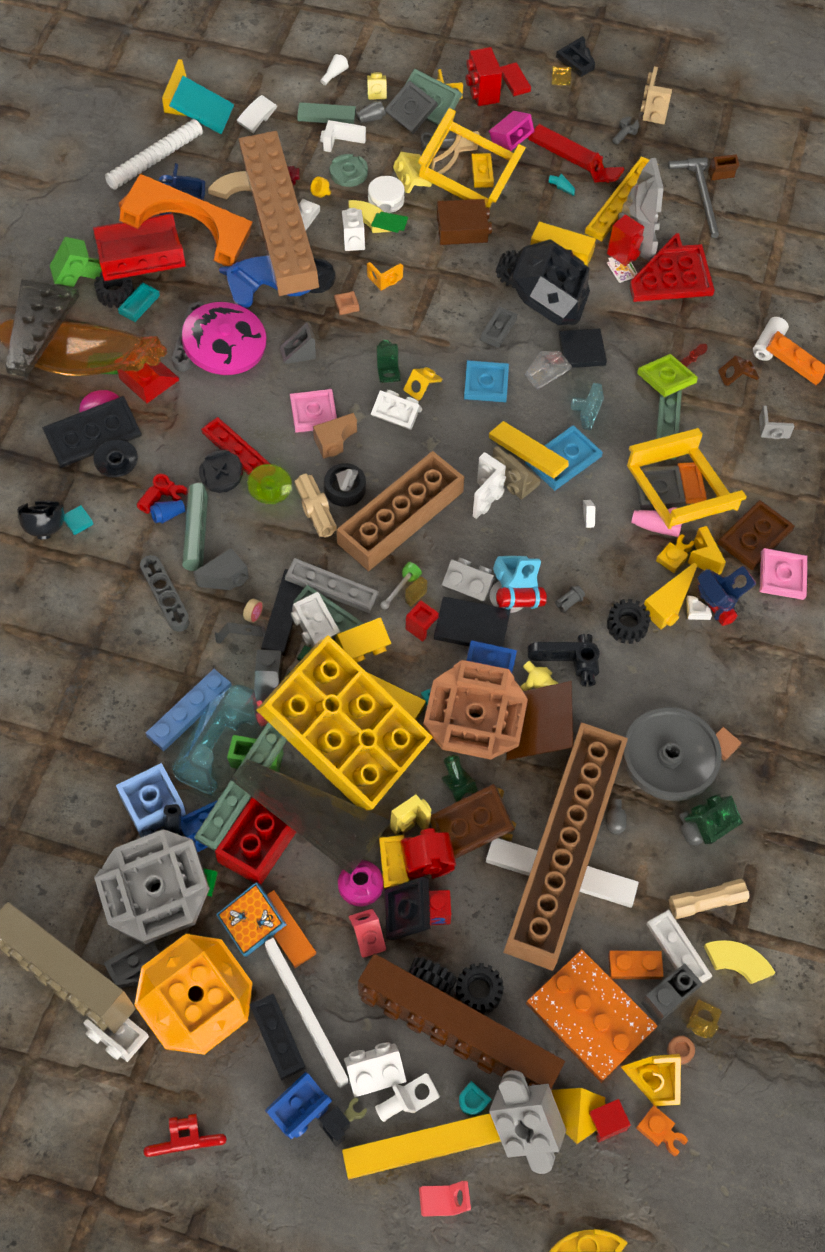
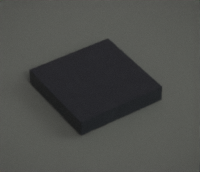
[559,328,607,368]
[385,877,431,941]

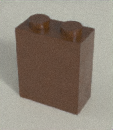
[437,199,492,245]

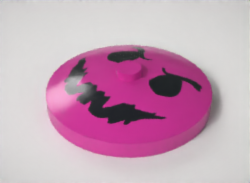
[182,302,266,375]

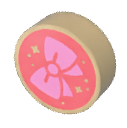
[243,598,263,623]

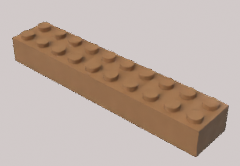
[239,131,319,296]
[503,722,628,971]

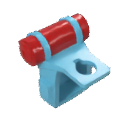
[493,556,547,609]

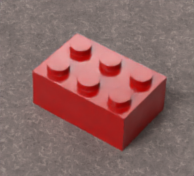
[215,790,301,885]

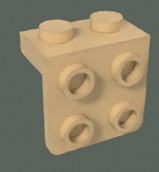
[640,66,672,125]

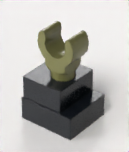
[319,1098,367,1147]

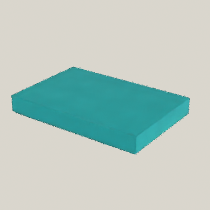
[169,76,234,134]

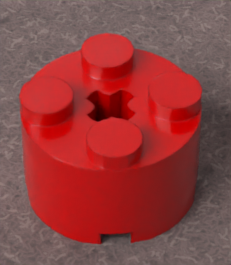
[400,828,456,880]

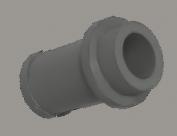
[555,585,585,613]

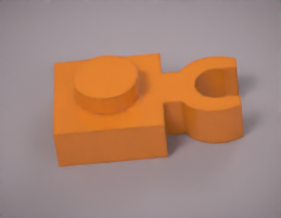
[636,1105,688,1156]

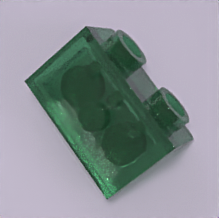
[684,794,743,844]

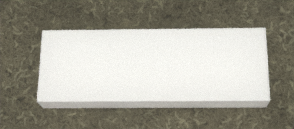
[646,910,712,983]

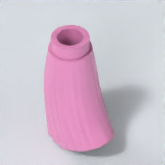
[631,507,682,537]

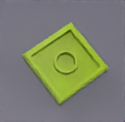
[637,354,698,397]

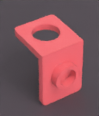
[349,909,386,958]
[419,1181,471,1217]

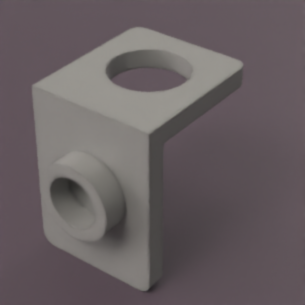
[759,406,794,439]

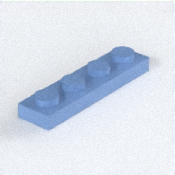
[146,669,232,751]

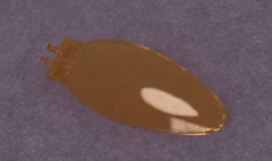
[0,318,168,376]

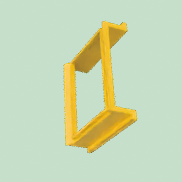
[418,108,526,209]
[627,428,747,529]

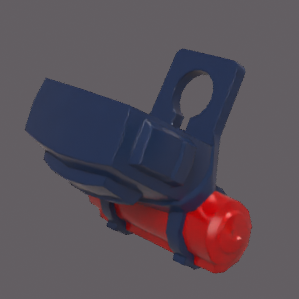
[697,566,756,626]

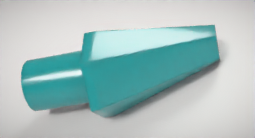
[548,174,575,196]

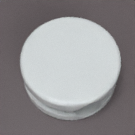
[368,176,404,213]

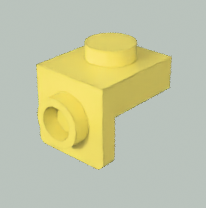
[367,72,387,100]

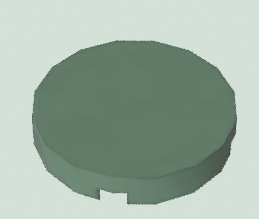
[329,154,368,187]

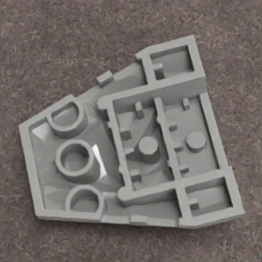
[618,158,663,261]

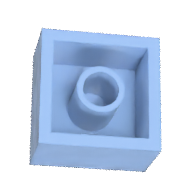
[116,763,186,837]

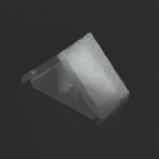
[525,351,572,390]

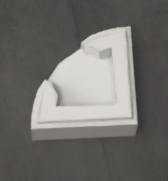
[583,500,595,528]
[686,595,712,620]

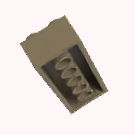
[0,902,136,1034]

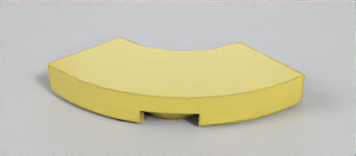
[349,200,392,233]
[704,940,775,985]

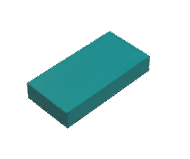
[118,283,160,322]

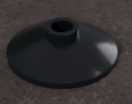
[93,440,138,477]

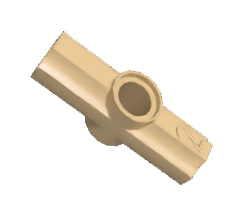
[294,473,337,538]

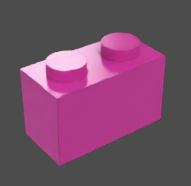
[489,111,534,151]

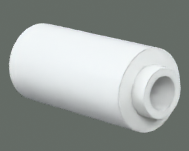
[753,317,789,361]

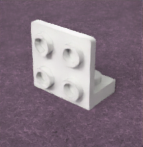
[473,452,506,519]

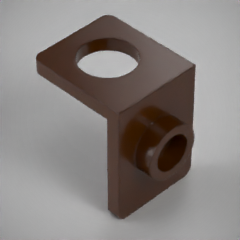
[718,355,759,386]

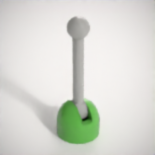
[380,562,422,610]

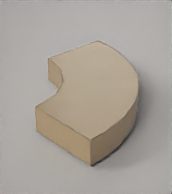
[208,171,251,199]

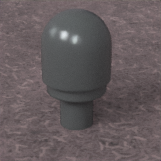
[606,799,626,834]
[679,811,705,846]

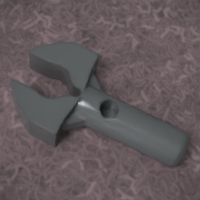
[613,117,639,145]

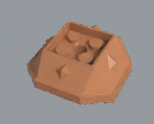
[423,660,528,759]

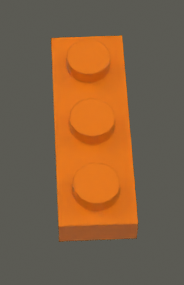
[766,331,825,385]

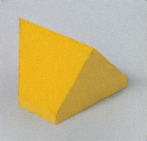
[621,1054,681,1106]
[551,1088,605,1144]

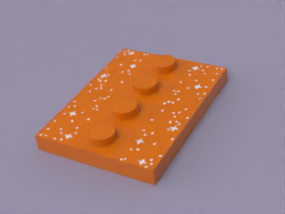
[526,949,658,1083]

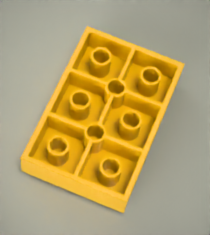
[256,635,433,812]

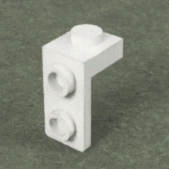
[320,120,366,152]
[342,208,365,251]

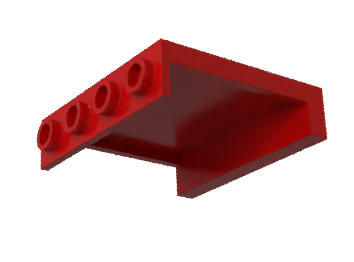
[93,213,186,281]

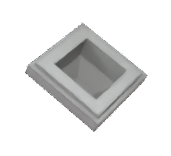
[336,469,358,491]

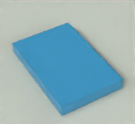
[525,425,603,491]

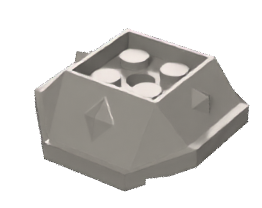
[94,829,210,944]

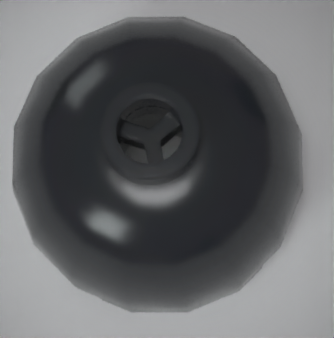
[17,500,64,540]

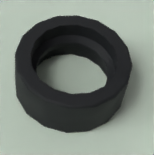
[324,463,366,507]

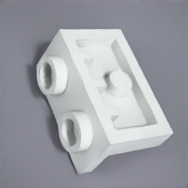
[371,390,422,430]
[291,592,340,648]

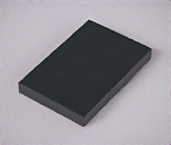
[434,596,511,647]

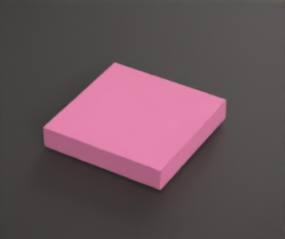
[290,389,337,433]
[760,548,807,600]

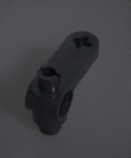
[527,634,600,687]

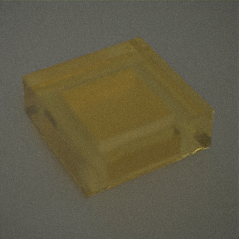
[552,66,571,85]
[405,576,427,606]

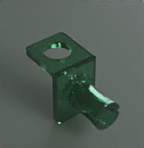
[376,340,401,383]
[441,755,478,802]

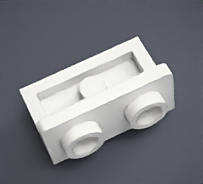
[83,1018,149,1062]
[344,1042,406,1098]

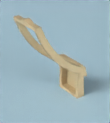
[430,131,480,174]

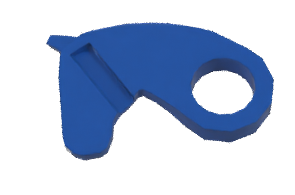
[219,256,310,308]

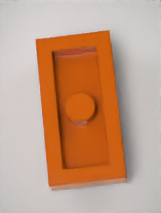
[608,951,664,979]

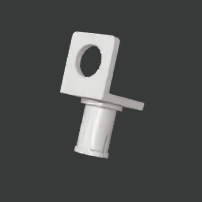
[375,1073,440,1122]

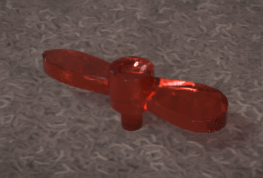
[680,343,708,367]

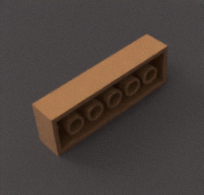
[337,451,465,571]

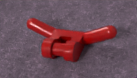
[143,1113,227,1157]

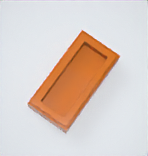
[677,462,707,504]

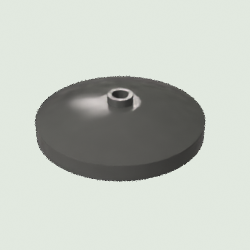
[623,707,722,801]

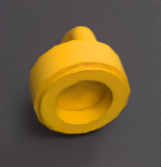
[310,177,331,198]

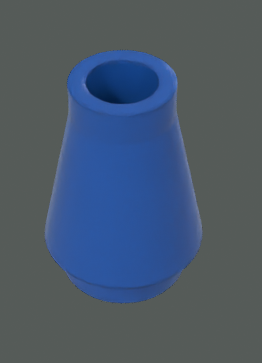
[150,500,185,524]

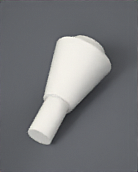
[320,54,349,86]

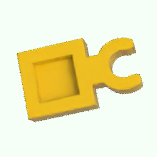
[656,534,694,573]

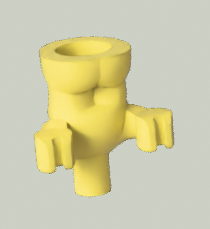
[520,661,558,691]

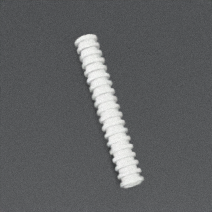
[105,119,203,190]

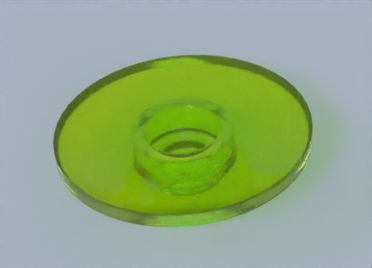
[247,464,292,504]

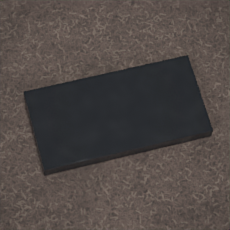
[42,396,142,468]

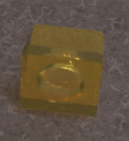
[687,1000,722,1039]

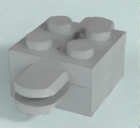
[489,1070,566,1174]

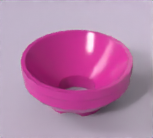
[338,860,384,907]

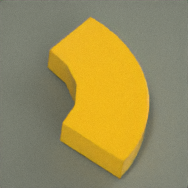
[549,1229,628,1252]

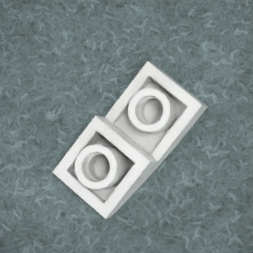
[237,95,277,133]

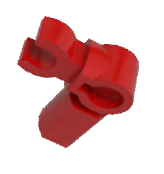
[136,474,188,514]

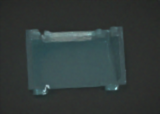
[172,685,258,796]

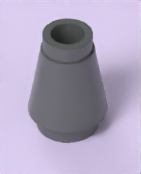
[356,101,386,124]

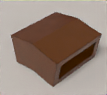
[708,154,739,181]

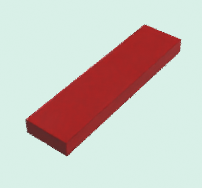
[528,124,603,172]
[201,417,276,485]

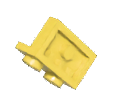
[393,152,433,193]
[390,794,432,835]

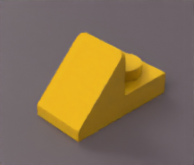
[688,526,726,575]

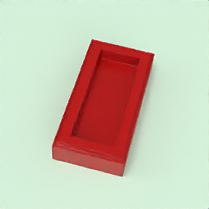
[500,62,531,97]

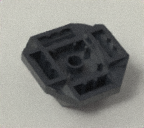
[509,239,590,325]

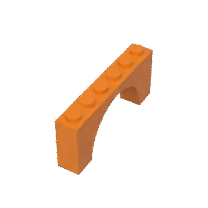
[119,174,252,266]

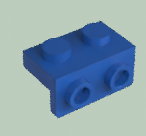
[466,640,517,673]
[265,1072,332,1139]

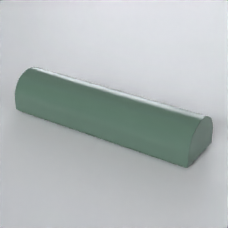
[182,483,208,571]

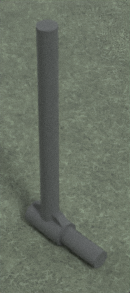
[668,157,719,238]

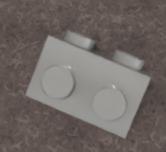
[442,557,496,601]

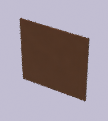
[507,681,573,760]

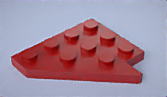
[630,233,715,302]

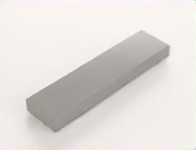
[285,558,379,614]

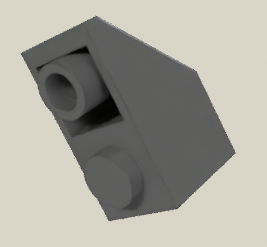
[641,963,703,1024]

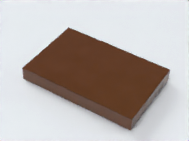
[717,500,795,570]
[430,784,515,859]

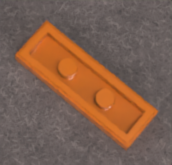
[267,890,316,969]

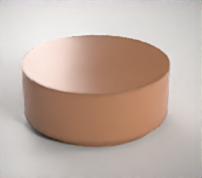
[667,1036,695,1065]

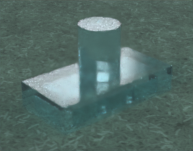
[571,383,604,430]

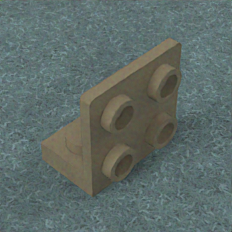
[492,446,541,500]

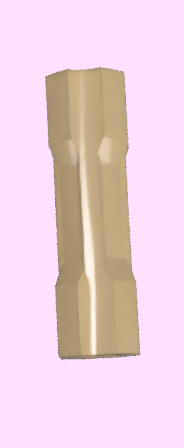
[668,879,749,919]

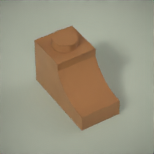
[313,413,357,459]

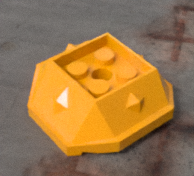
[134,934,253,1055]

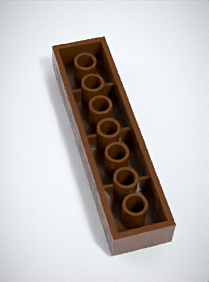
[358,953,565,1089]

